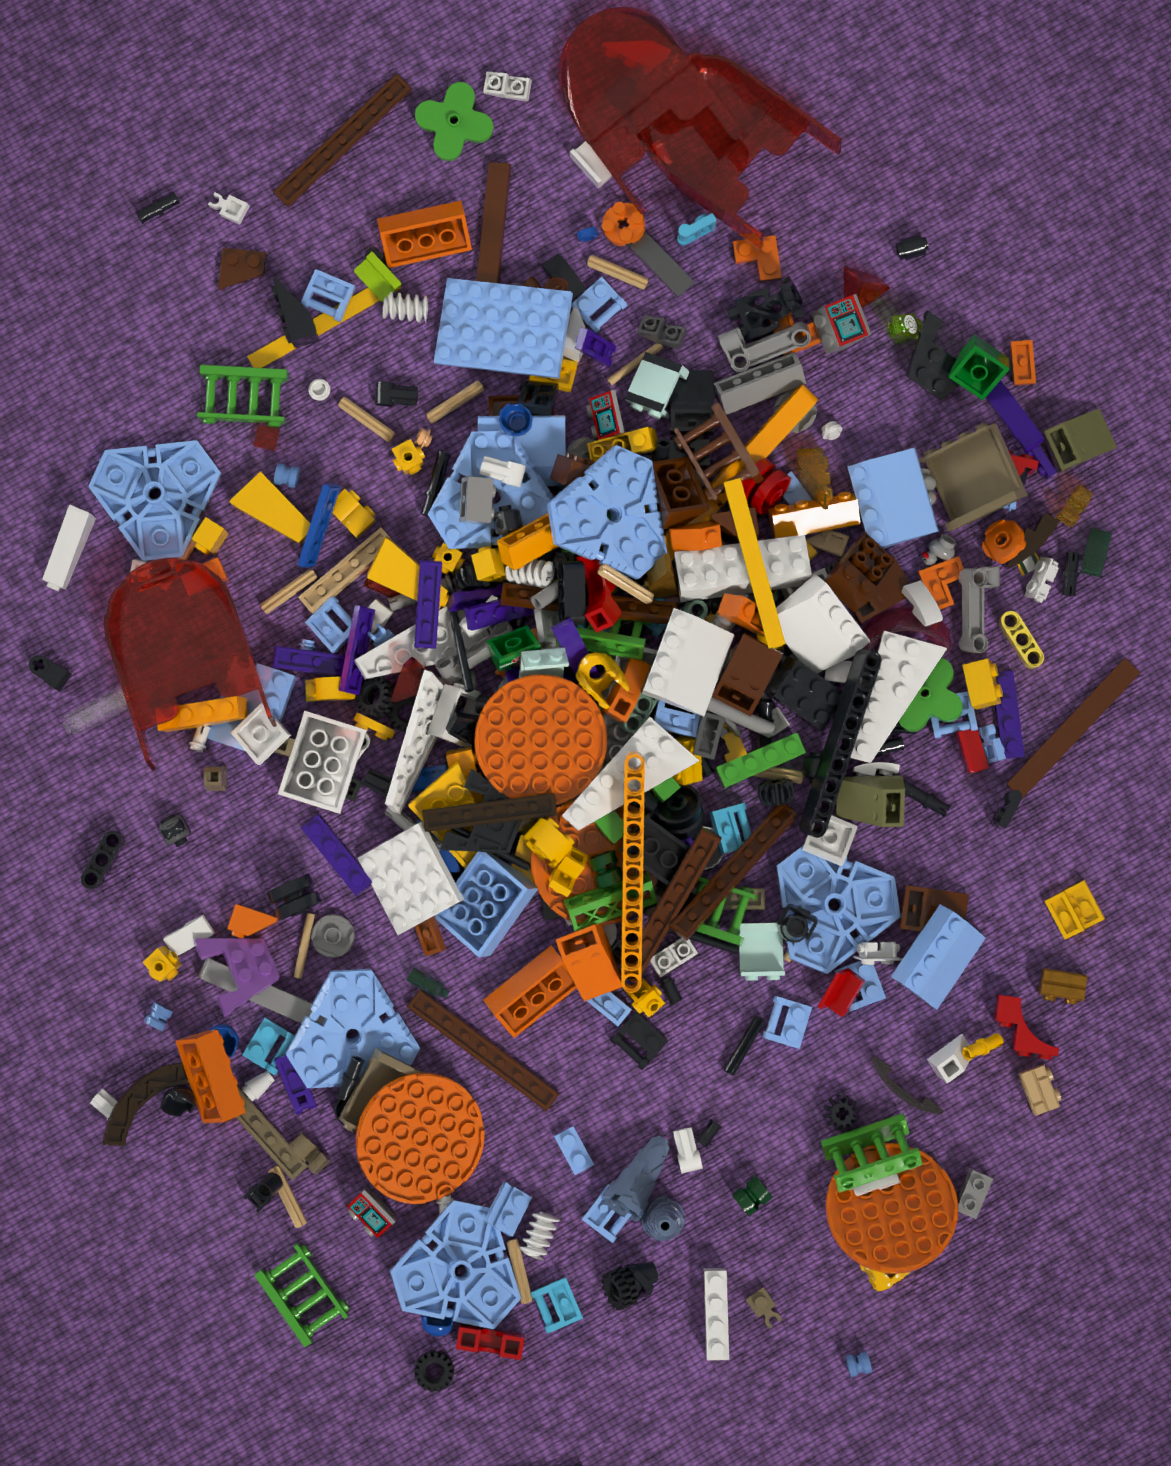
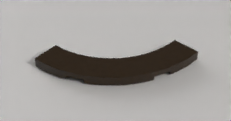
[102,1062,189,1146]

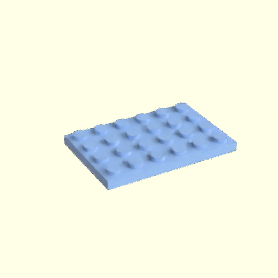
[434,278,573,379]

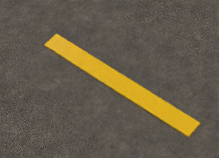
[247,274,402,368]
[723,478,786,649]

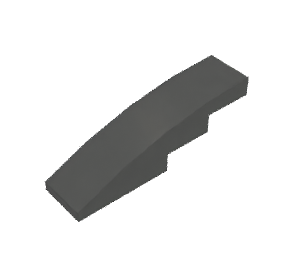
[625,232,694,298]
[693,674,724,760]

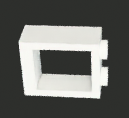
[428,683,481,747]

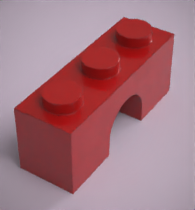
[456,1324,525,1360]

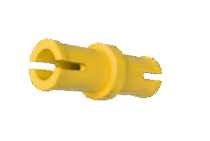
[962,1033,1003,1061]

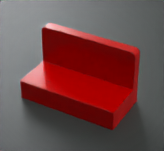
[955,729,989,775]
[817,968,866,1017]

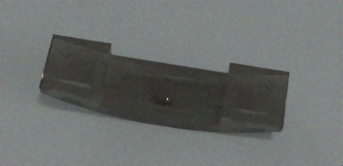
[870,1055,944,1114]

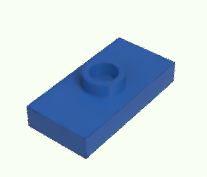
[411,764,449,792]

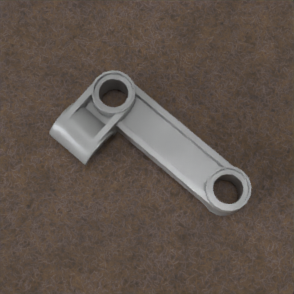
[718,322,811,372]
[959,566,1000,653]
[435,621,513,685]

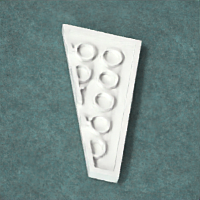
[850,631,947,763]
[385,670,444,814]
[562,717,699,831]

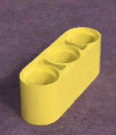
[998,611,1044,669]

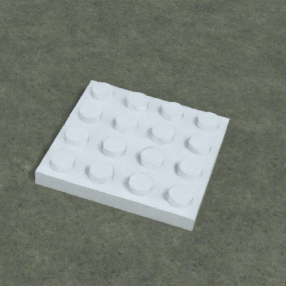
[358,822,464,935]

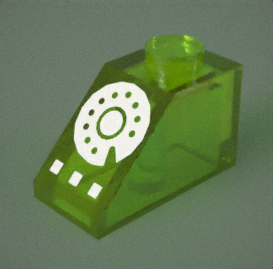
[887,313,922,345]

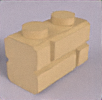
[1017,1064,1061,1116]

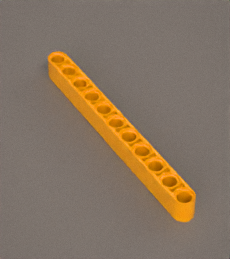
[663,384,818,561]
[621,751,645,993]

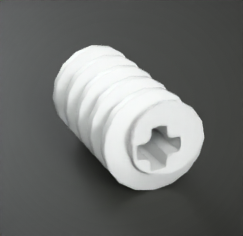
[383,291,428,323]
[505,559,555,588]
[519,1211,560,1261]

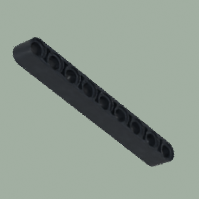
[799,649,882,838]

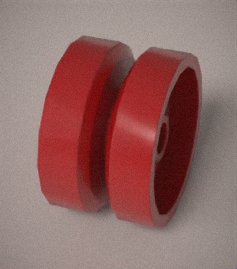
[742,458,791,515]

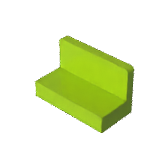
[354,252,402,302]

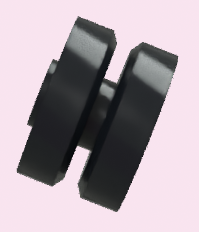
[655,784,705,840]
[266,873,322,921]

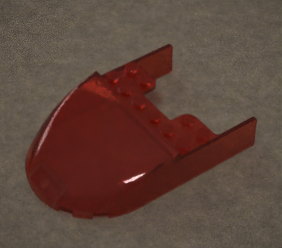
[558,7,749,216]
[633,52,842,249]
[104,557,277,771]

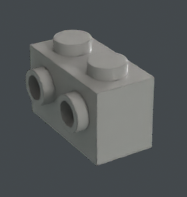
[459,476,496,524]

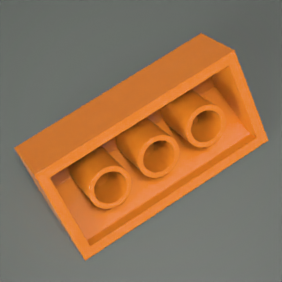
[377,200,472,268]
[483,945,577,1038]
[175,1030,246,1123]

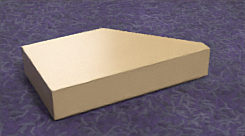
[806,530,849,557]

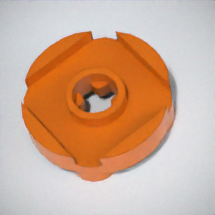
[602,202,646,246]
[982,519,1026,564]

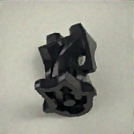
[727,276,805,341]

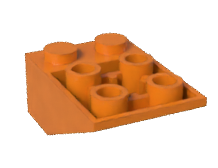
[555,924,622,1001]

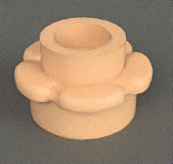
[414,428,433,449]

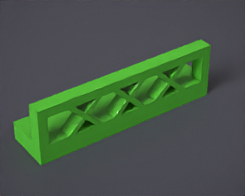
[563,871,658,932]

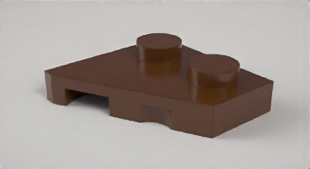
[218,248,266,290]

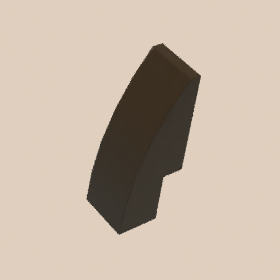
[1004,513,1060,570]

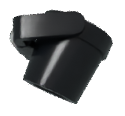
[777,903,818,943]
[624,1261,658,1298]

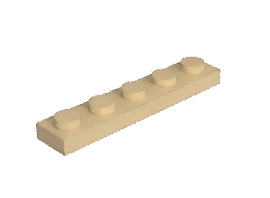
[298,527,391,614]

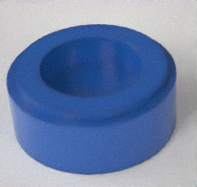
[576,227,599,242]

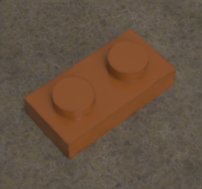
[415,916,446,956]

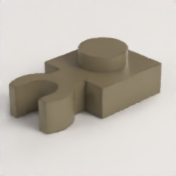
[745,1286,782,1328]

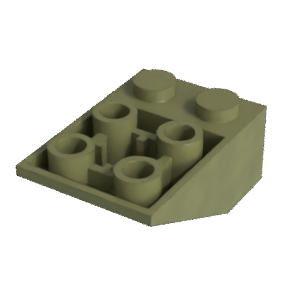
[1041,408,1117,474]
[836,776,905,827]

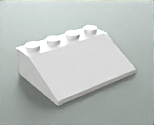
[776,574,870,673]
[642,608,734,717]
[278,711,367,814]

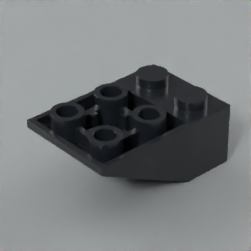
[271,278,320,348]
[670,370,714,435]

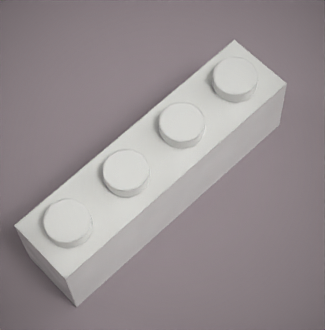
[703,1268,729,1360]

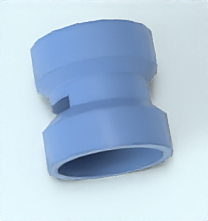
[274,463,300,488]
[144,1002,173,1031]
[845,1351,872,1377]

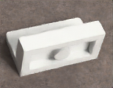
[570,141,614,189]

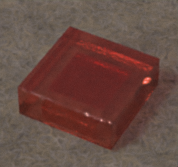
[254,425,280,451]

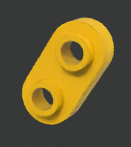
[353,712,396,741]

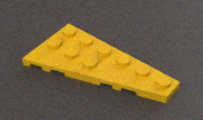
[408,761,499,869]

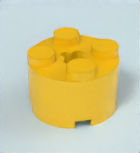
[522,818,575,868]

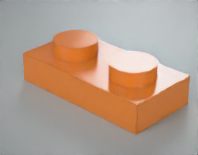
[1010,340,1036,386]

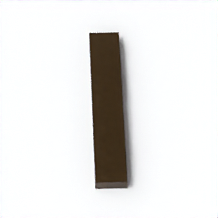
[422,793,557,832]

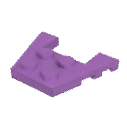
[194,938,280,1017]

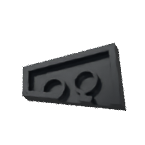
[446,711,480,747]

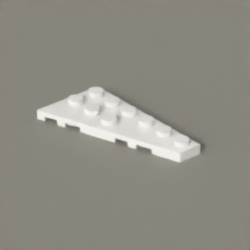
[354,606,489,679]

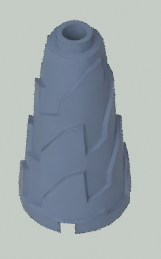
[602,1136,669,1221]
[641,1196,685,1241]

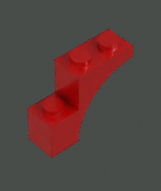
[576,555,622,633]
[993,994,1059,1060]

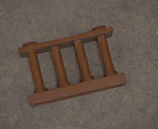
[673,402,764,506]

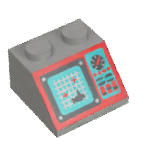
[811,294,871,354]
[586,390,624,440]
[347,1186,398,1238]

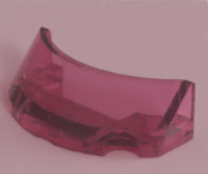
[862,608,952,651]

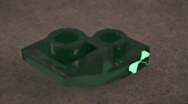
[1080,528,1112,578]

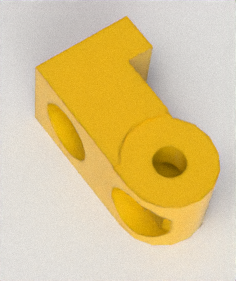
[720,723,747,763]

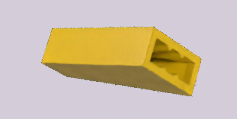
[229,471,310,545]
[367,536,450,609]

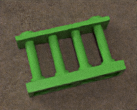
[197,365,289,428]
[556,619,650,660]
[696,877,758,946]
[820,1113,923,1193]
[254,1242,350,1348]

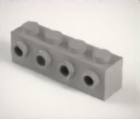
[714,352,806,415]

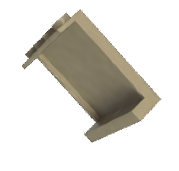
[919,422,1028,532]
[338,1048,425,1133]

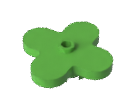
[415,82,494,161]
[899,658,963,732]

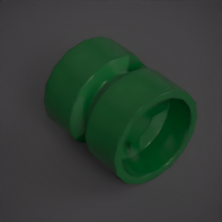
[588,849,623,889]
[732,1176,773,1217]

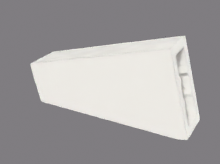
[42,505,96,591]

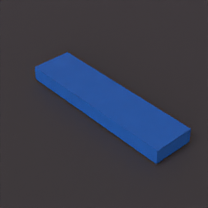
[297,483,340,568]

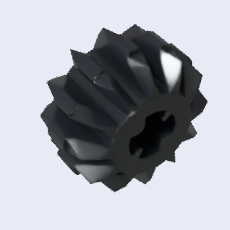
[453,564,491,592]
[758,779,795,806]
[823,1095,860,1132]

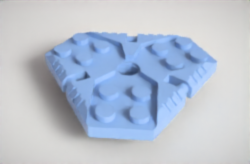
[428,430,554,549]
[88,440,222,562]
[547,445,667,579]
[776,846,901,974]
[285,969,420,1088]
[390,1200,521,1329]

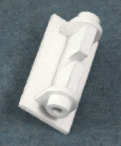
[1024,557,1059,603]
[853,942,903,965]

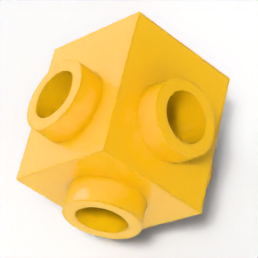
[392,439,425,475]
[432,543,465,575]
[142,945,182,982]
[627,978,665,1017]

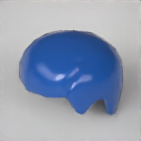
[499,403,533,437]
[210,1024,239,1058]
[421,1315,454,1337]

